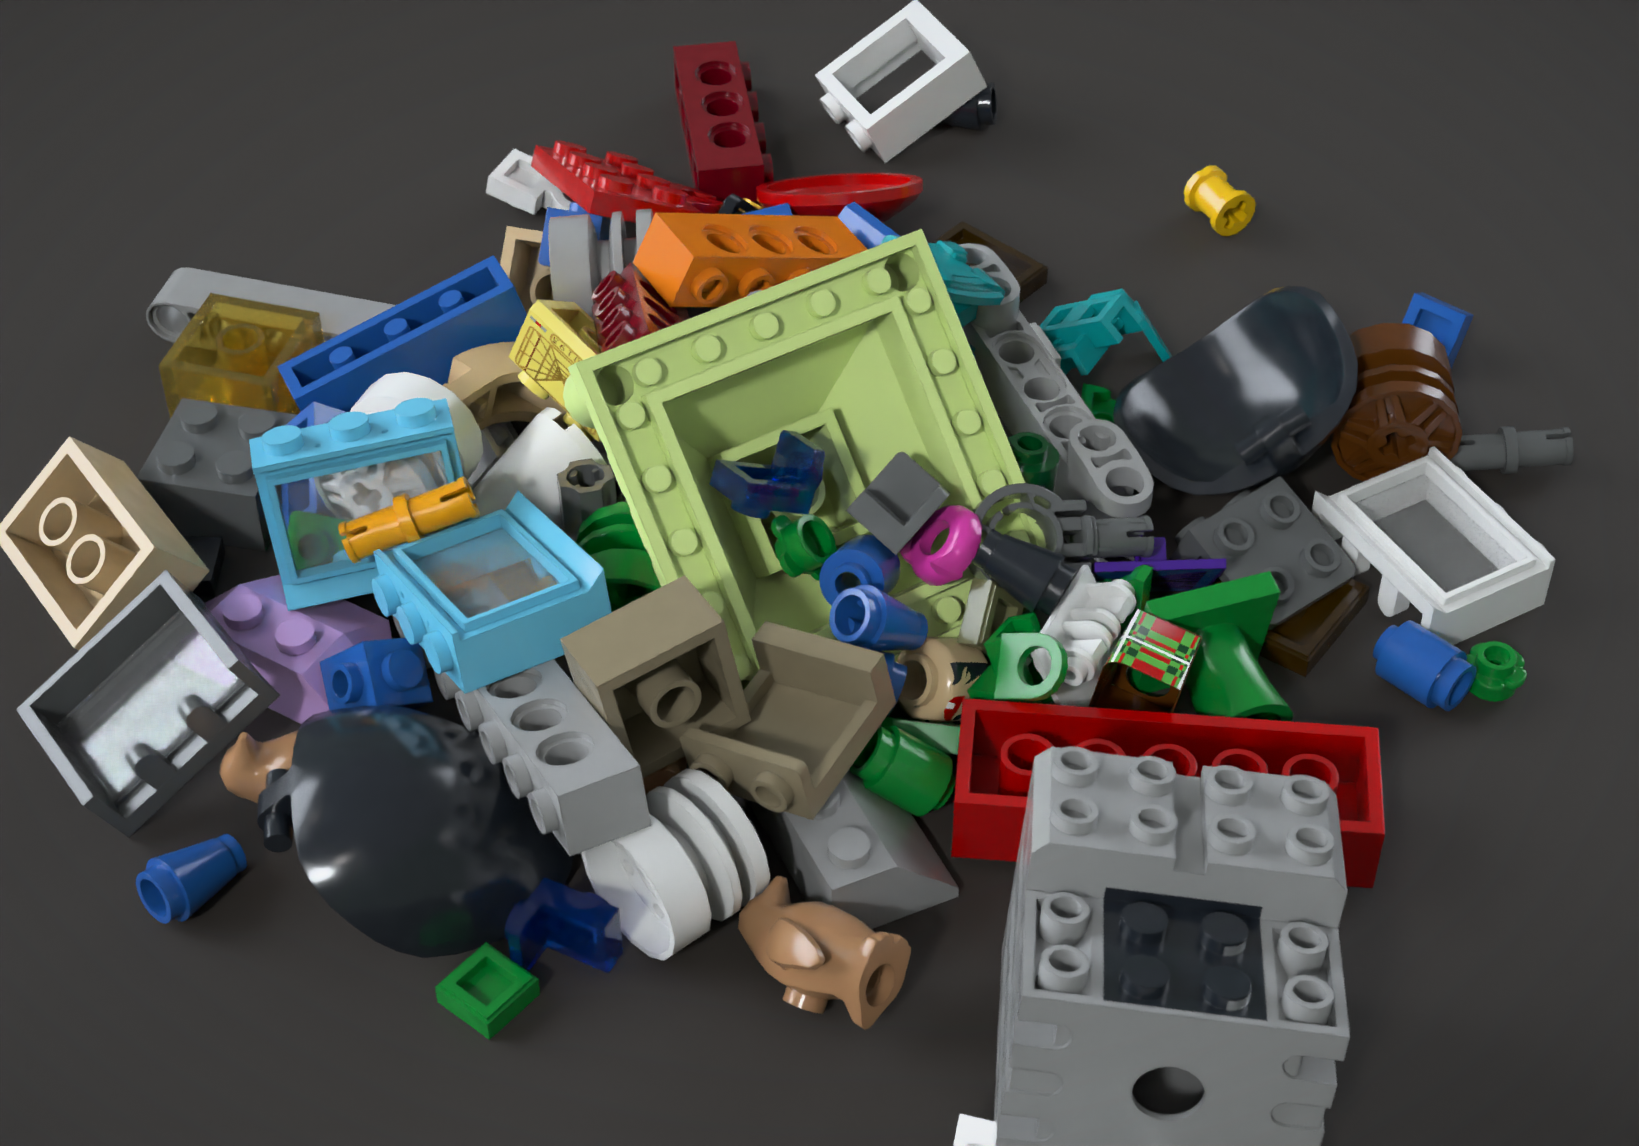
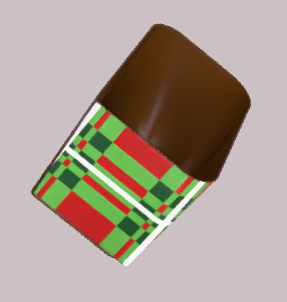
[1088,609,1202,713]

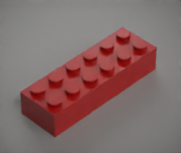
[951,698,1385,888]

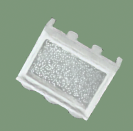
[1311,446,1556,645]

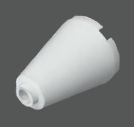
[448,407,623,529]

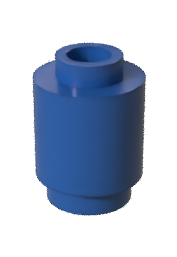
[819,535,900,606]
[1373,620,1477,711]

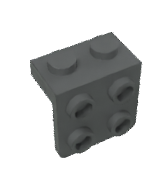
[1169,476,1356,630]

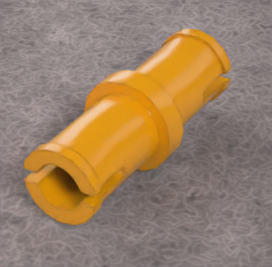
[338,476,480,564]

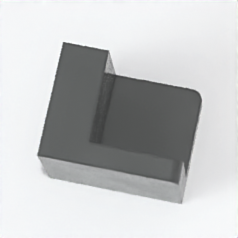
[846,452,950,555]

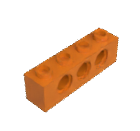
[633,212,868,307]

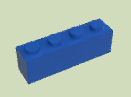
[277,255,527,412]

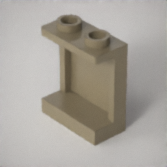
[680,621,896,820]

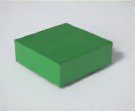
[435,942,540,1040]

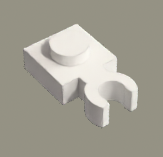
[486,149,576,215]

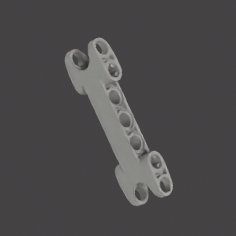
[959,243,1154,567]

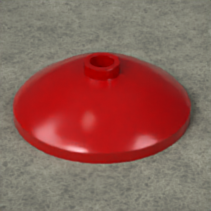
[756,173,923,223]

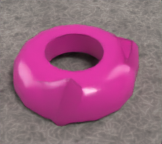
[899,505,982,586]

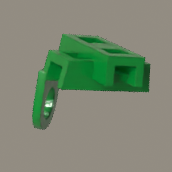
[967,612,1068,705]

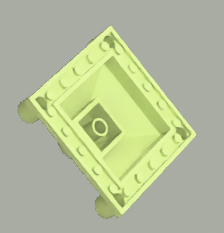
[563,229,1046,691]

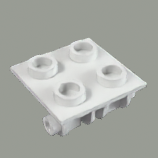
[1030,565,1136,707]

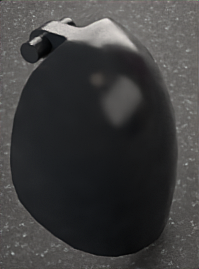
[1113,286,1358,496]
[257,705,574,958]

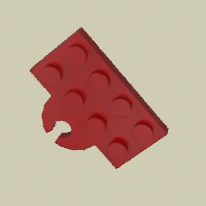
[531,140,723,223]

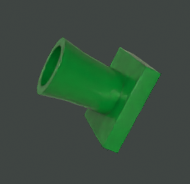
[1127,571,1293,721]

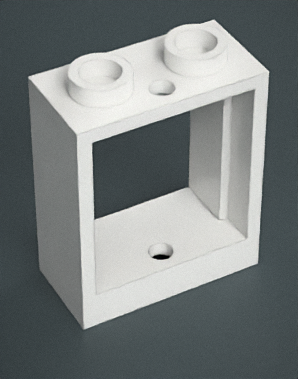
[815,0,987,163]

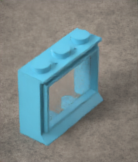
[249,398,473,611]
[371,490,612,694]

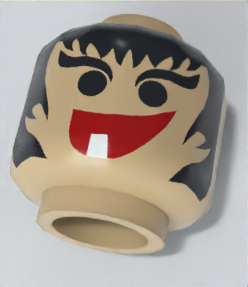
[897,637,989,723]

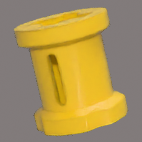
[1184,165,1256,236]

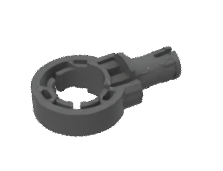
[968,483,1154,582]

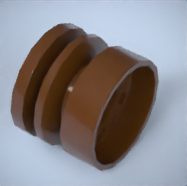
[1330,323,1463,482]

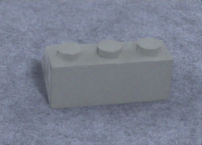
[746,770,959,929]

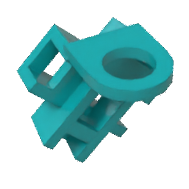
[1040,288,1172,376]

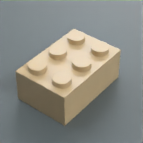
[0,436,210,650]

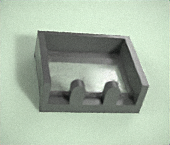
[16,570,280,838]

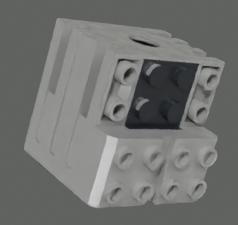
[993,746,1350,1146]

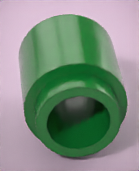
[849,726,955,817]

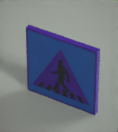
[1091,537,1227,592]

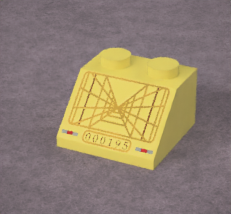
[509,299,601,442]

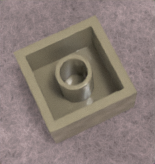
[560,575,751,778]

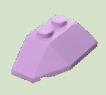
[167,575,392,724]

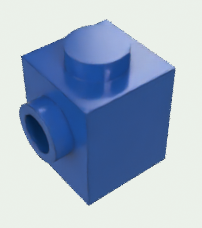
[319,638,433,711]

